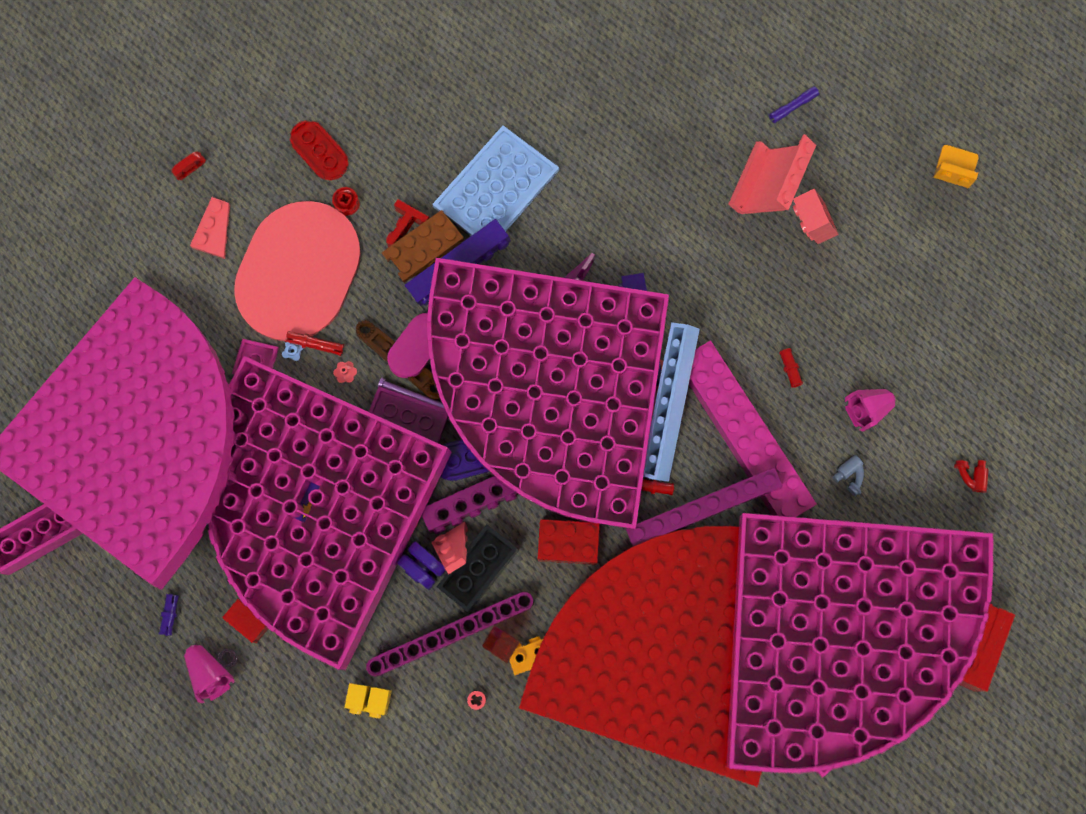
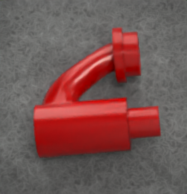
[954,460,989,493]

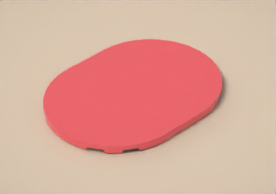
[234,201,361,341]

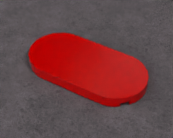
[290,121,348,181]

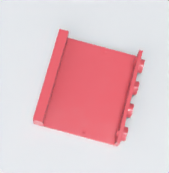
[728,134,816,214]

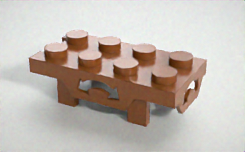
[381,210,464,283]

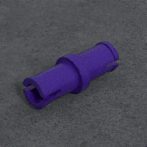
[159,594,179,636]

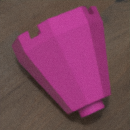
[845,389,896,432]

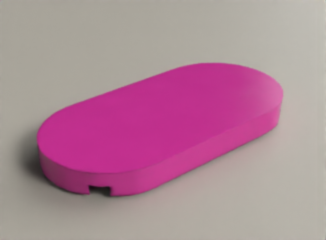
[388,313,430,378]

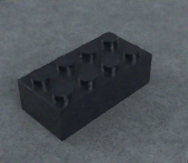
[436,524,518,613]

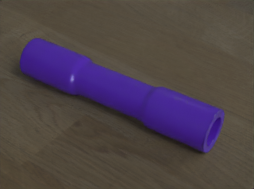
[769,86,819,124]

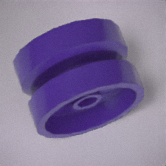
[396,541,446,590]

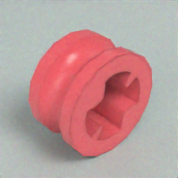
[467,691,486,710]

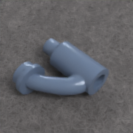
[833,455,864,496]

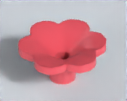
[333,361,357,383]

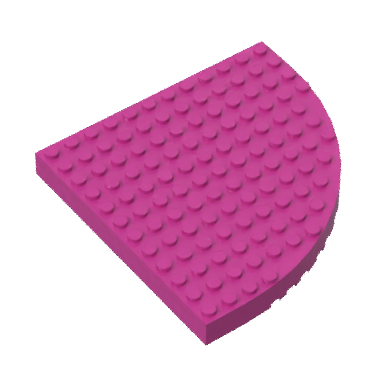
[427,258,669,529]
[0,277,235,590]
[208,356,452,670]
[727,513,993,773]

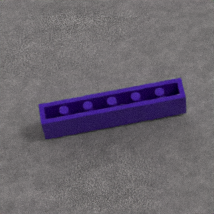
[405,218,511,306]

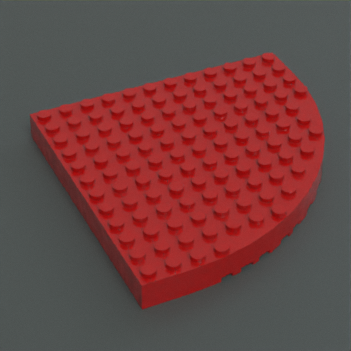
[519,526,762,787]

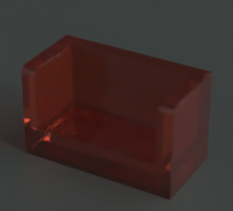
[482,626,520,663]

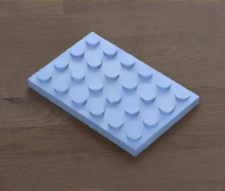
[432,126,559,236]

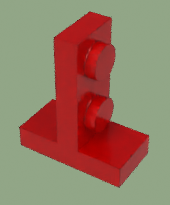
[386,199,429,247]

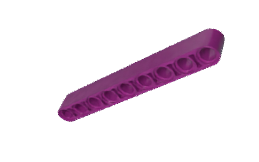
[366,592,534,676]

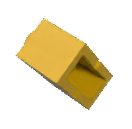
[344,683,392,718]

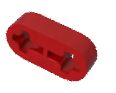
[172,151,206,180]

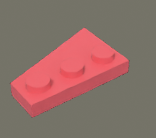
[190,197,230,259]

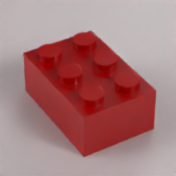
[538,519,599,565]

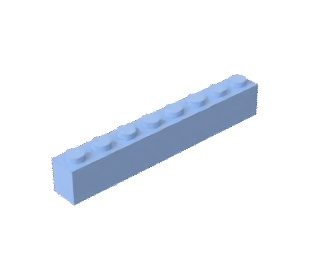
[643,322,700,482]

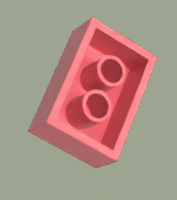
[792,189,839,244]

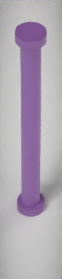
[378,378,445,409]

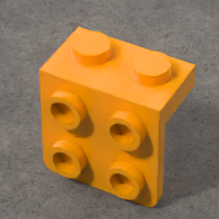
[933,145,979,188]

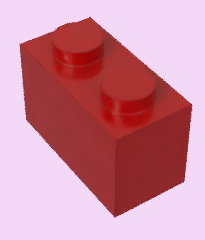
[222,599,268,644]

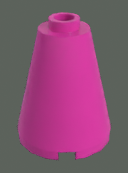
[184,645,234,703]

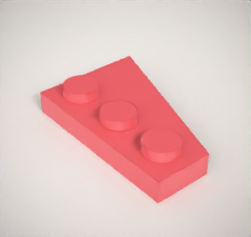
[431,522,468,574]

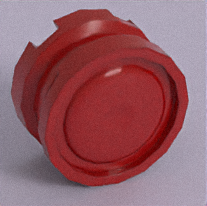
[332,187,360,216]

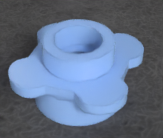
[282,343,303,361]

